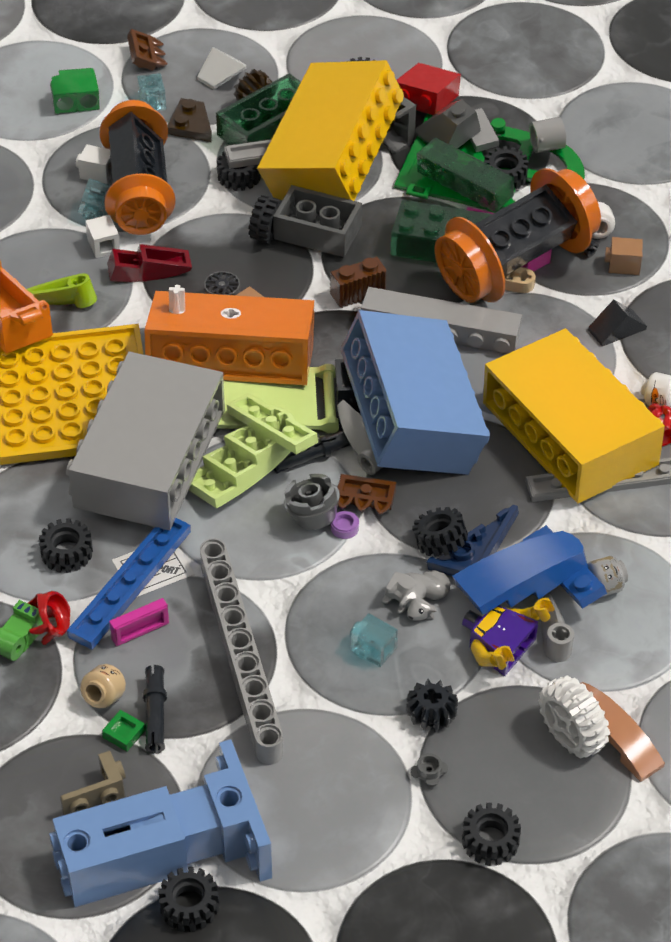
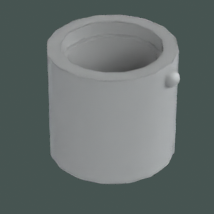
[529,117,566,153]

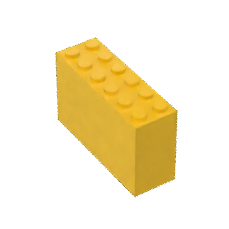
[257,60,404,201]
[483,328,665,504]

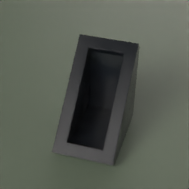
[588,299,647,347]

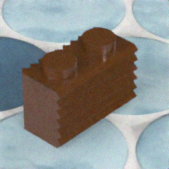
[330,257,386,308]

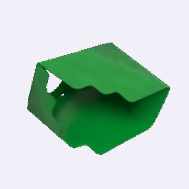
[50,68,100,114]

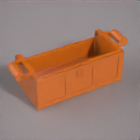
[0,260,53,353]

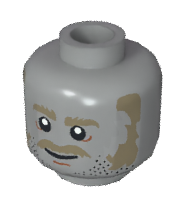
[587,556,628,597]

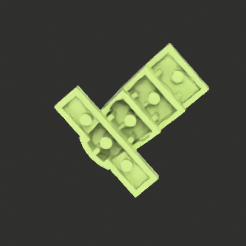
[189,393,318,509]

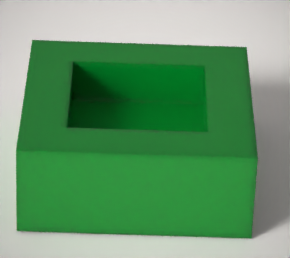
[102,709,146,752]

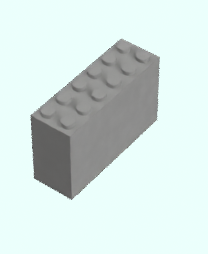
[66,351,225,530]

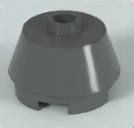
[284,474,340,530]

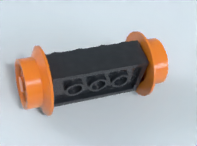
[99,100,175,235]

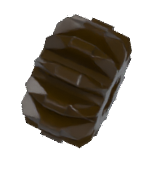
[234,69,275,111]

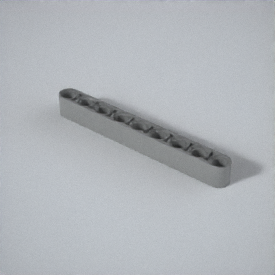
[200,538,283,765]

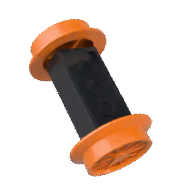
[435,168,601,303]

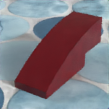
[107,244,192,282]

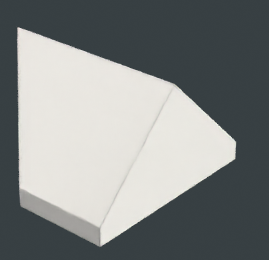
[197,47,246,90]

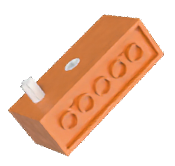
[144,285,314,385]

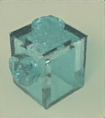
[350,613,398,667]

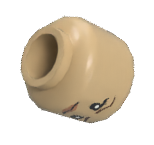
[80,664,126,709]

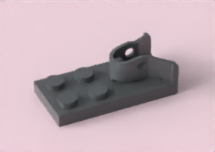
[348,61,416,154]

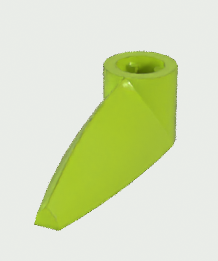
[27,273,97,308]

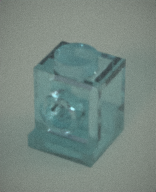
[78,178,110,220]

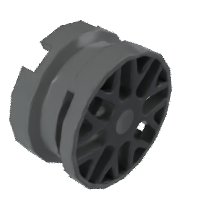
[204,271,240,295]

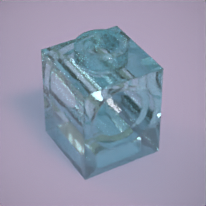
[137,73,166,111]

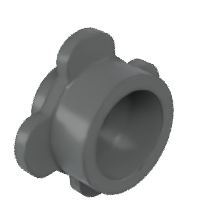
[411,753,448,787]

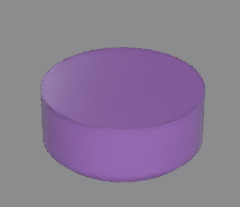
[331,511,359,539]

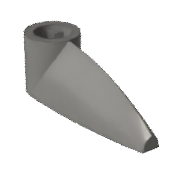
[337,400,383,475]
[541,592,574,662]

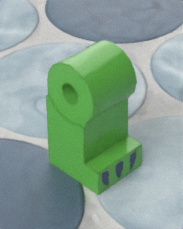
[0,600,43,661]

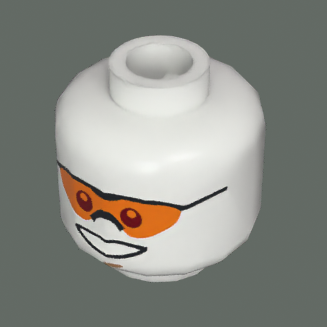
[641,372,671,408]

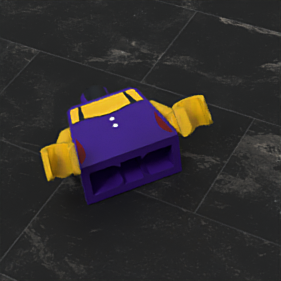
[462,598,555,676]

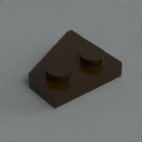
[168,98,212,142]

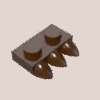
[127,29,168,71]
[338,474,396,515]

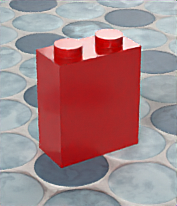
[397,62,461,115]

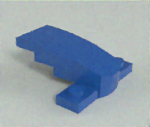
[452,525,607,615]

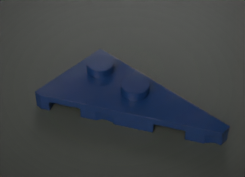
[426,505,519,576]

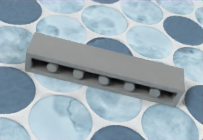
[361,287,522,354]

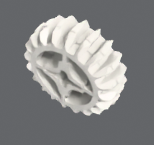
[538,675,610,759]

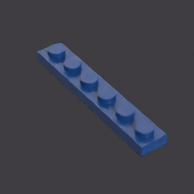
[67,518,191,650]

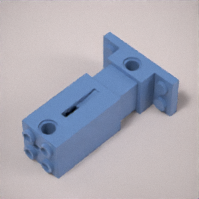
[49,739,272,907]

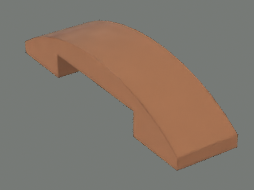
[580,682,665,782]

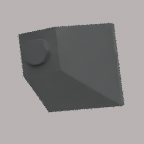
[415,99,481,158]

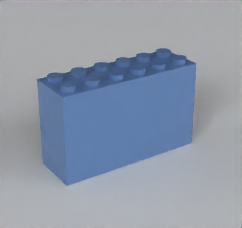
[340,310,490,475]

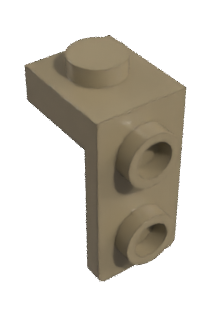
[60,751,126,815]

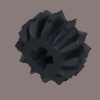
[406,679,458,732]

